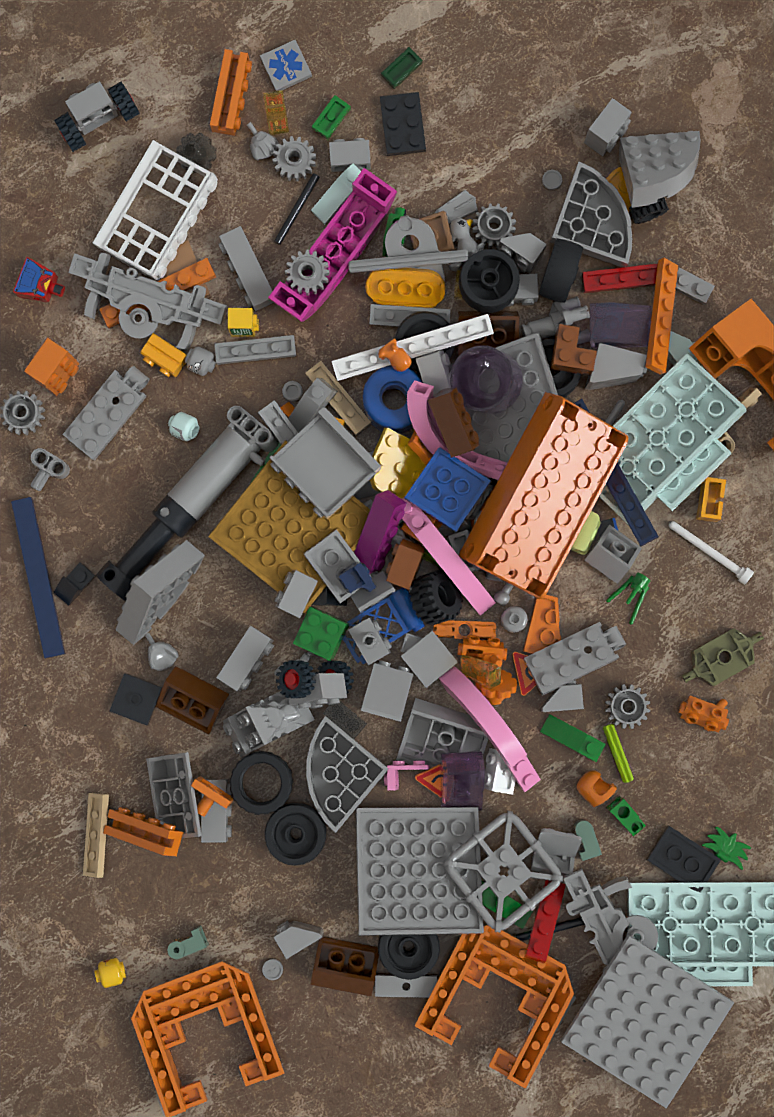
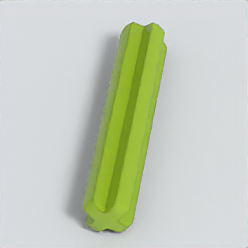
[603,724,634,783]

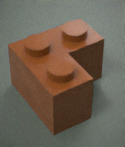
[550,324,597,375]
[385,539,426,590]

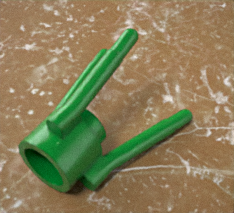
[606,572,651,625]

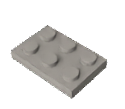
[303,530,373,603]

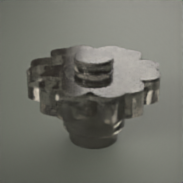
[176,133,217,174]

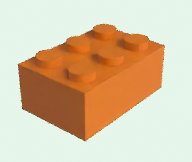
[24,338,79,396]

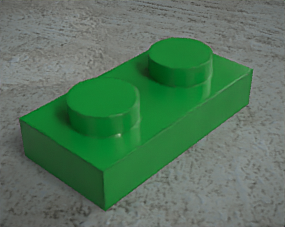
[312,95,351,140]

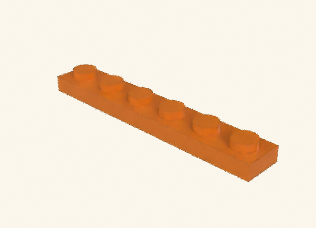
[99,258,216,328]
[646,258,678,374]

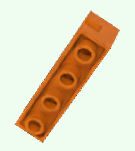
[210,49,252,136]
[103,807,183,857]

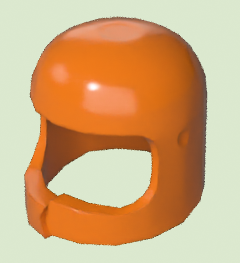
[577,770,617,807]

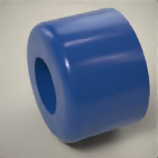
[363,365,423,434]

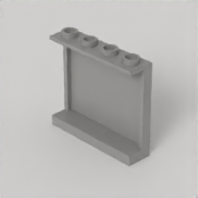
[270,407,381,520]

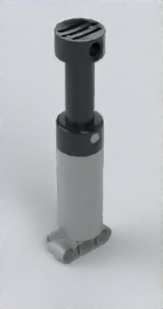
[95,406,278,601]

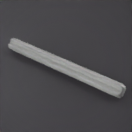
[349,250,468,273]

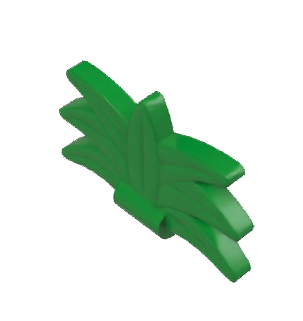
[701,827,751,870]

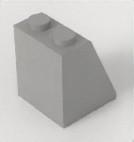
[585,343,647,390]
[361,660,413,722]

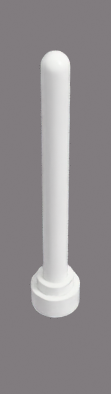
[668,521,754,585]

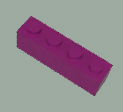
[354,490,407,574]

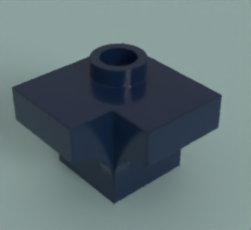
[336,562,376,593]

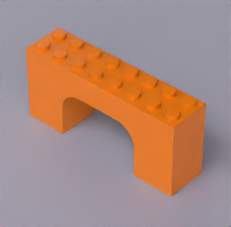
[689,299,774,451]

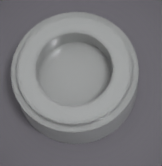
[282,381,303,402]

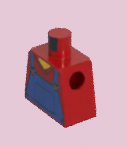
[13,257,65,302]

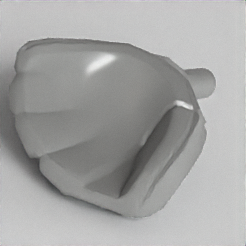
[247,122,279,160]
[145,633,179,671]

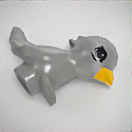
[448,218,485,272]

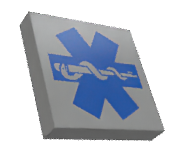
[260,40,312,93]

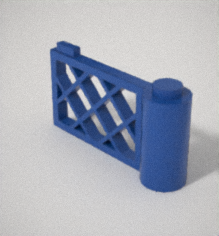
[343,588,425,664]

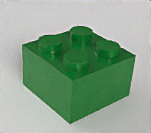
[293,606,350,661]

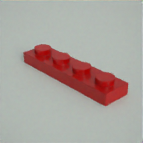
[582,264,658,293]
[524,880,566,963]

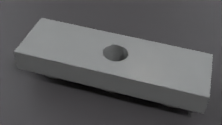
[375,974,437,998]

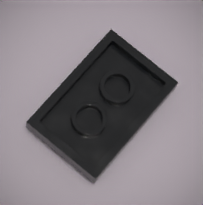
[380,92,426,156]
[646,825,721,893]

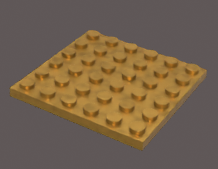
[208,440,370,613]

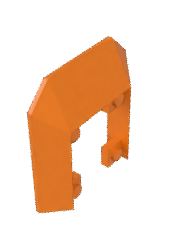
[415,925,574,1089]
[131,961,285,1117]

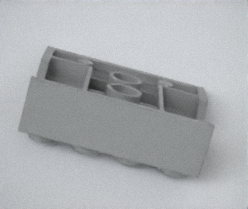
[396,698,488,785]
[146,752,202,838]

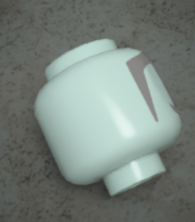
[168,412,199,441]

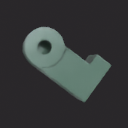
[573,819,602,861]
[167,925,209,959]

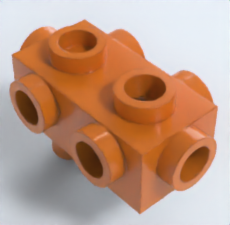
[457,635,507,668]
[678,696,729,733]

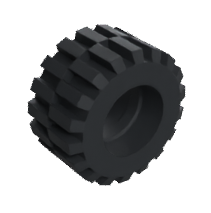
[410,570,463,625]

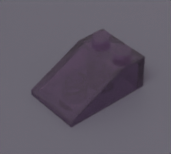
[590,302,652,349]
[440,751,485,811]

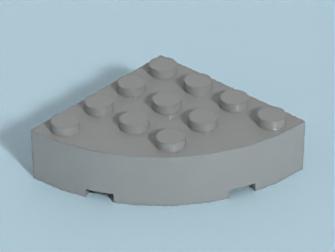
[619,131,701,208]
[550,162,632,268]
[116,540,205,645]
[306,716,389,833]

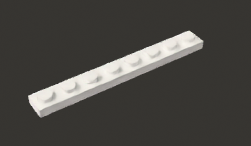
[332,314,494,381]

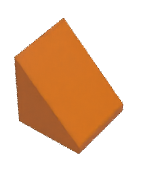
[280,402,295,418]

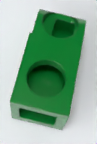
[606,796,646,837]

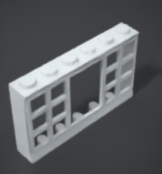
[93,140,218,281]

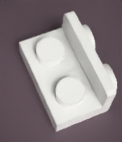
[482,748,515,794]

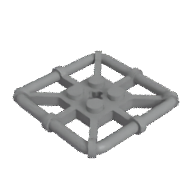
[444,811,563,933]

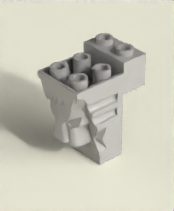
[223,691,315,757]

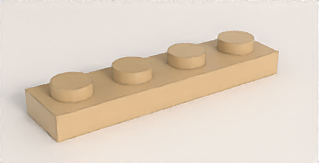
[305,361,371,436]
[83,793,109,878]

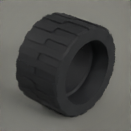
[229,751,293,815]

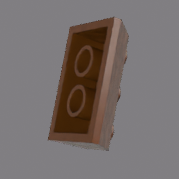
[458,311,520,356]
[428,387,480,458]
[155,666,229,735]
[310,937,379,996]

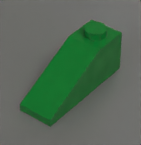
[540,714,606,762]

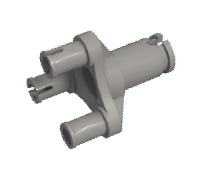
[521,296,591,345]

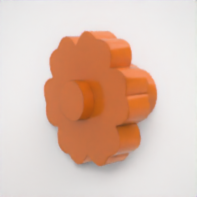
[475,668,517,705]

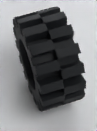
[629,197,669,224]

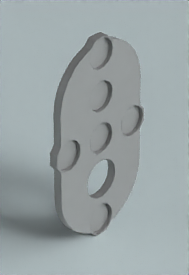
[385,215,445,282]

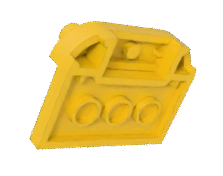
[369,428,426,499]

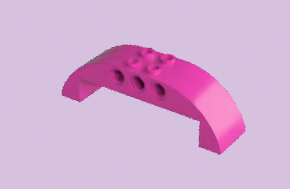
[268,168,397,322]

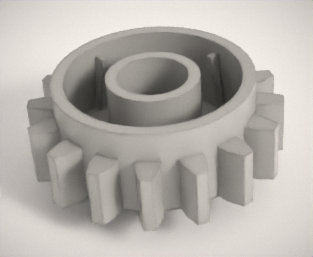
[273,136,316,182]
[472,204,516,248]
[285,250,330,296]
[0,391,45,435]
[605,684,650,729]

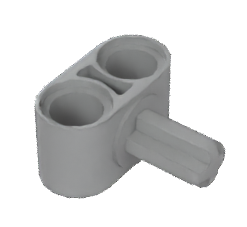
[31,448,70,491]

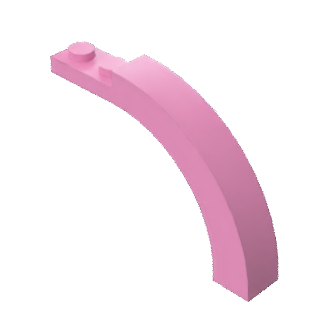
[407,380,507,480]
[402,497,496,616]
[439,666,541,792]

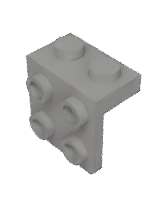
[531,828,582,877]

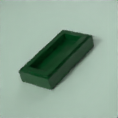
[381,47,423,89]

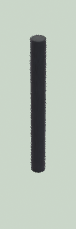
[274,173,320,245]
[516,917,585,941]

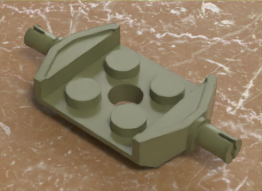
[682,628,764,686]

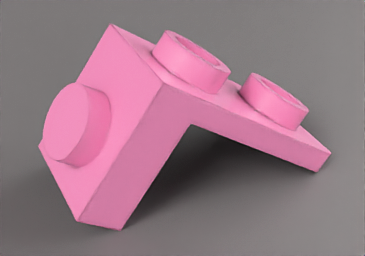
[384,760,430,790]

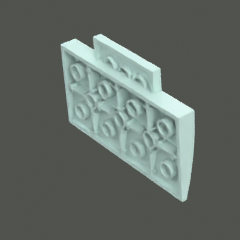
[599,354,746,526]
[627,882,774,986]

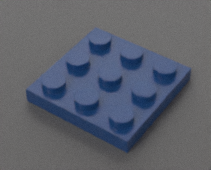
[405,447,491,532]

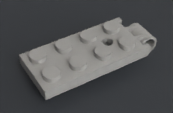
[62,366,150,460]
[524,622,626,696]

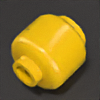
[94,958,126,988]

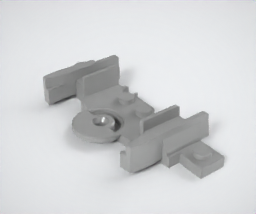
[68,253,228,350]
[563,869,658,972]

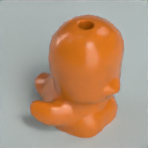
[378,338,411,372]

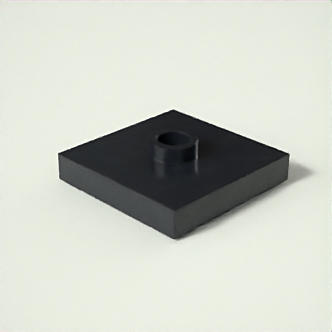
[110,673,163,726]

